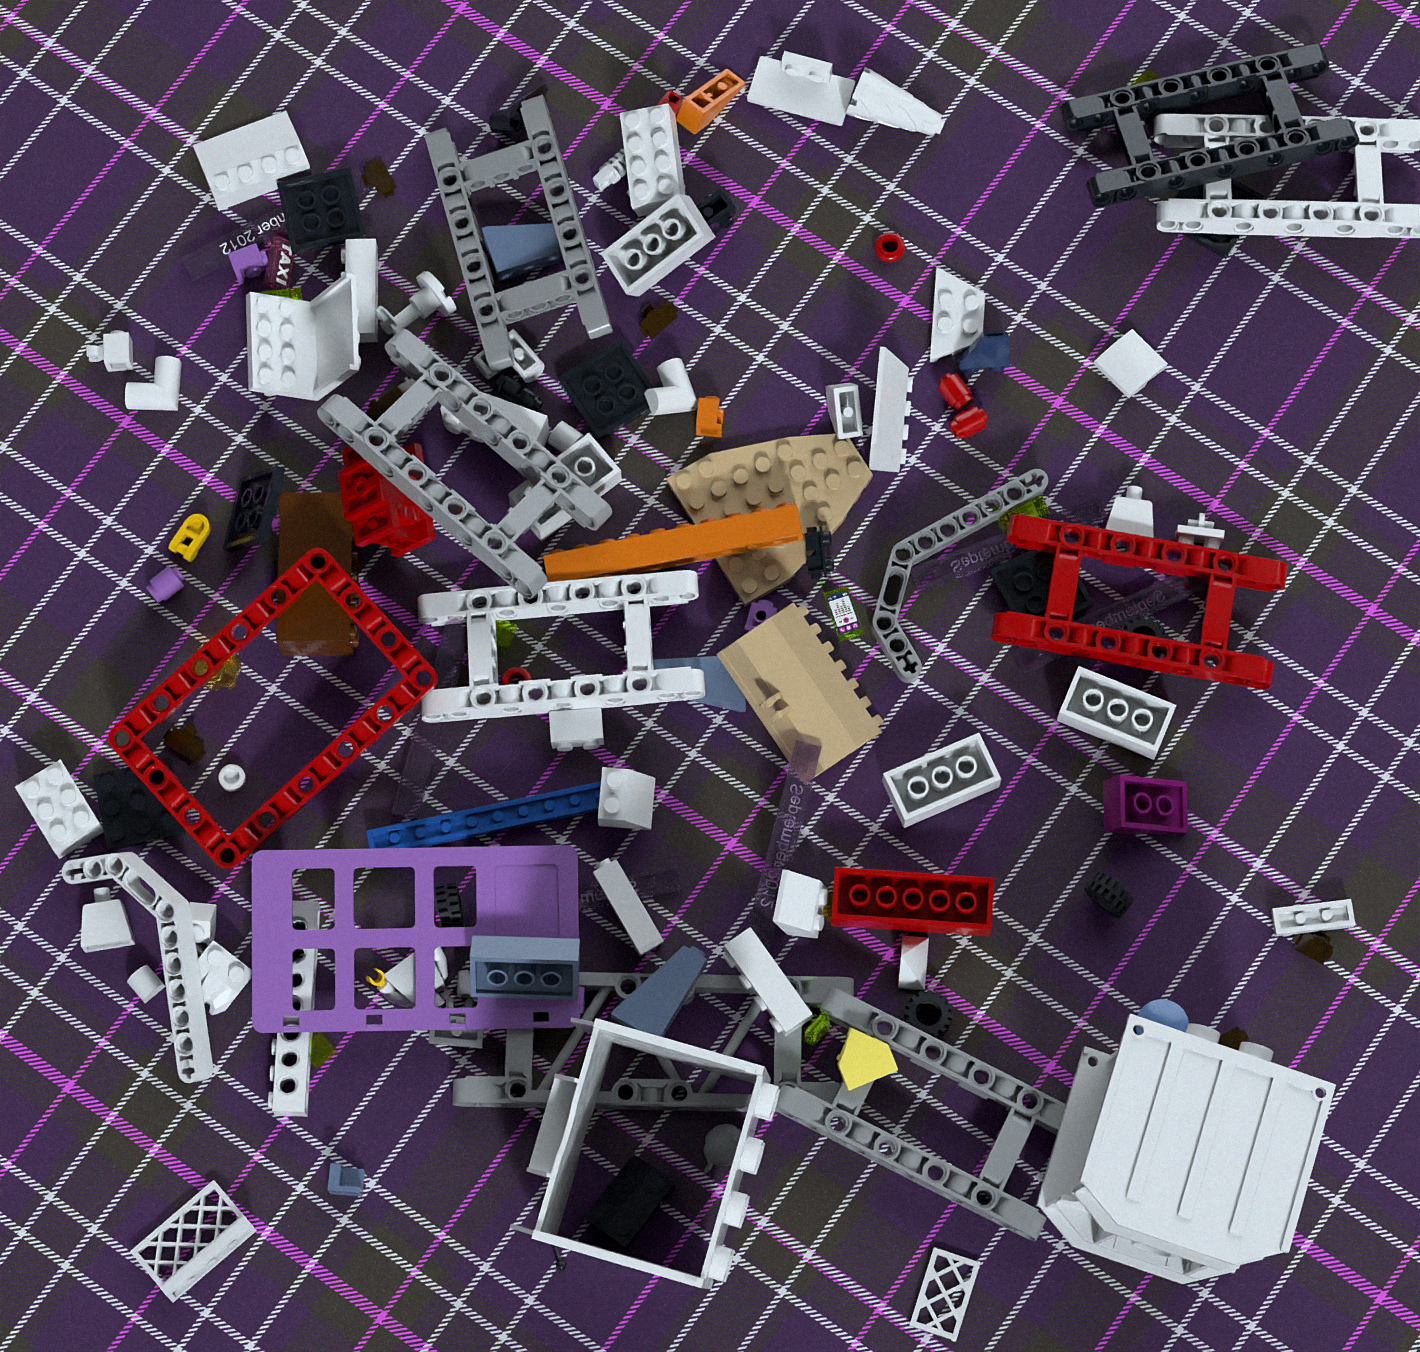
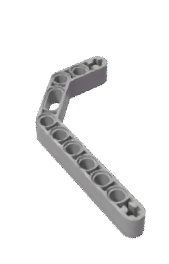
[871,469,1048,683]

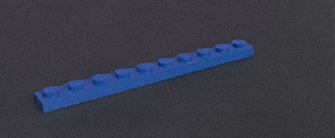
[366,782,601,849]

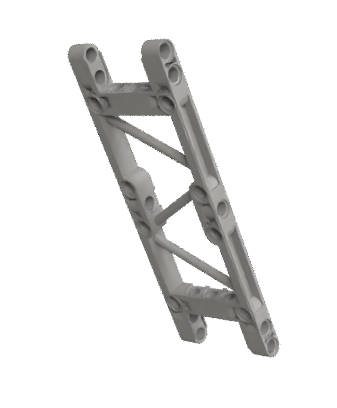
[452,970,854,1112]

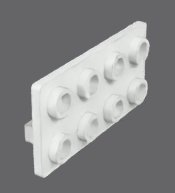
[747,51,855,126]

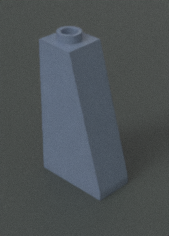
[482,223,576,282]
[653,656,746,712]
[611,946,707,1037]

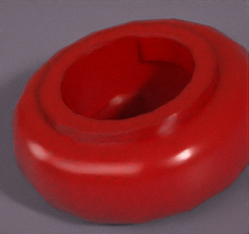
[874,232,905,262]
[501,667,533,685]

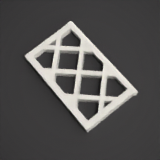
[909,1247,980,1342]

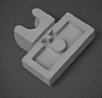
[428,996,484,1048]

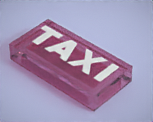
[264,235,295,292]

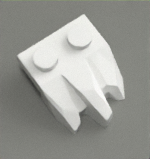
[184,940,252,1015]

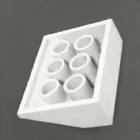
[193,111,312,211]
[869,347,913,472]

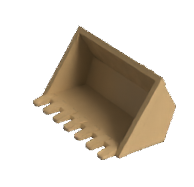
[716,603,884,784]

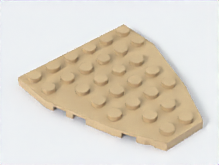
[666,434,873,607]

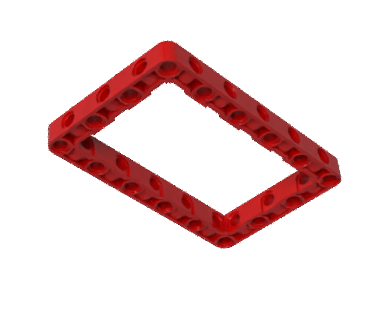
[108,548,438,869]

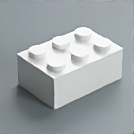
[15,760,104,859]

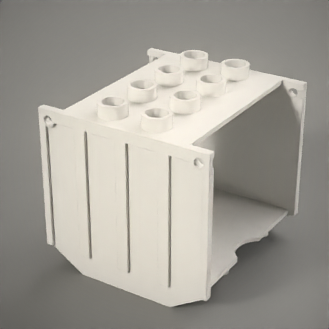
[1036,1014,1336,1284]
[510,1017,780,1289]

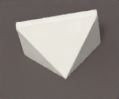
[898,935,929,991]

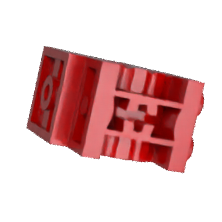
[338,442,436,557]

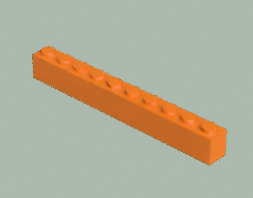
[543,503,804,582]

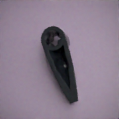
[489,84,548,134]

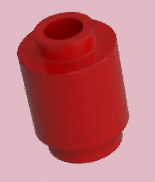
[937,373,974,412]
[948,405,988,440]

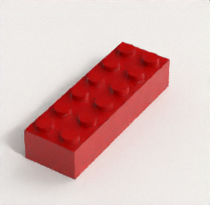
[831,867,994,937]

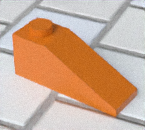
[676,69,746,135]

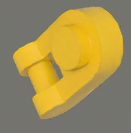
[168,514,211,562]

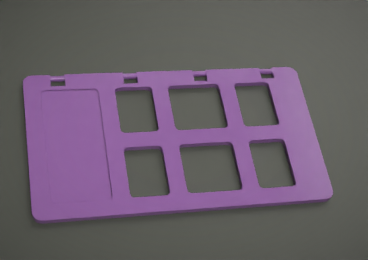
[252,845,580,1033]

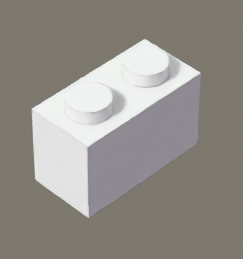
[549,708,604,751]

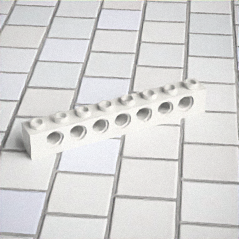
[268,901,320,1117]

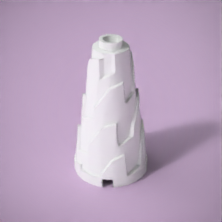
[845,67,945,136]

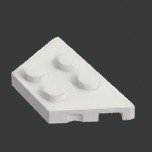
[930,268,985,363]

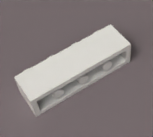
[341,239,378,342]
[723,927,812,1037]

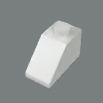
[825,383,863,439]

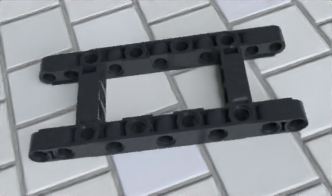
[1060,44,1360,207]

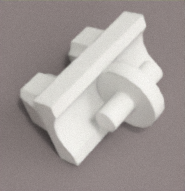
[1175,513,1225,549]

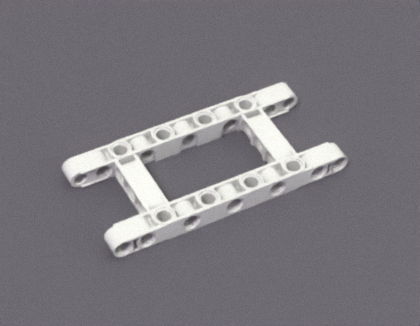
[1153,114,1420,238]
[418,570,705,723]

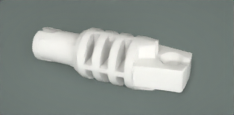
[593,148,627,191]

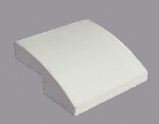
[1093,329,1168,398]

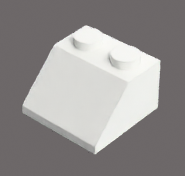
[598,767,655,830]
[773,870,829,939]

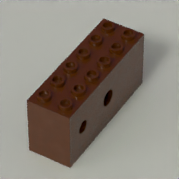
[276,492,361,656]

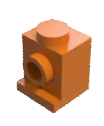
[696,396,724,437]

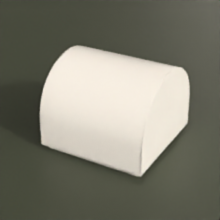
[548,421,584,453]
[127,965,166,1003]

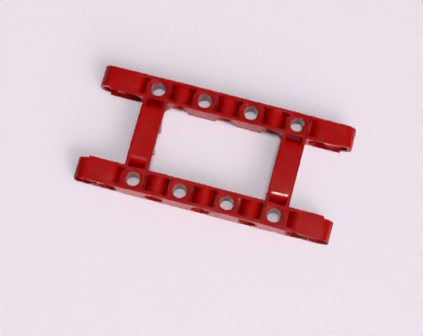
[990,514,1288,689]

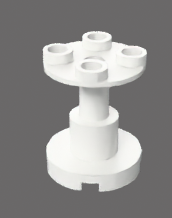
[374,271,456,335]

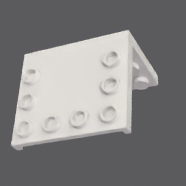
[246,273,361,401]

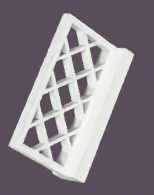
[130,1180,257,1302]

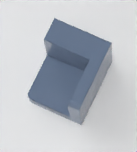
[328,1163,365,1197]

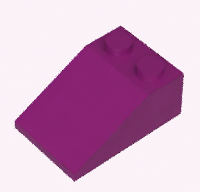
[1103,775,1188,834]

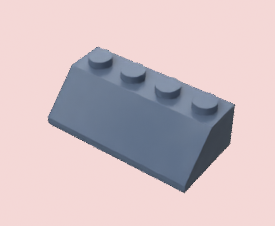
[470,935,580,1000]

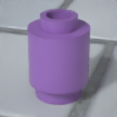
[146,566,185,603]

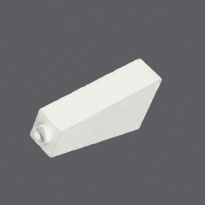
[593,858,664,956]

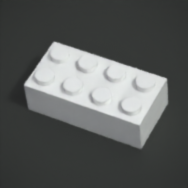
[620,103,685,217]
[601,193,715,296]
[440,392,550,449]
[508,433,622,542]
[1057,666,1176,760]
[882,733,1001,828]

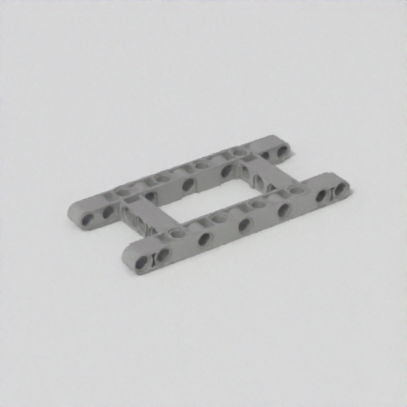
[425,94,613,372]
[317,329,612,599]
[775,987,1066,1241]

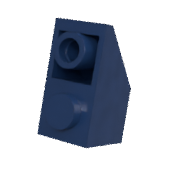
[957,332,1010,373]

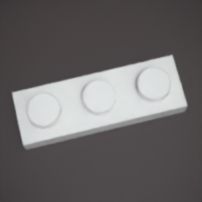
[1271,899,1355,937]

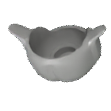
[703,1124,742,1173]

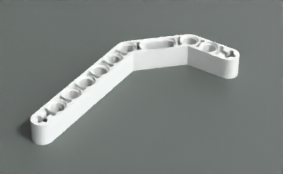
[62,852,213,1083]

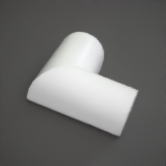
[473,328,544,383]
[125,356,181,411]
[644,358,698,415]

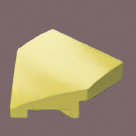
[836,1027,898,1091]

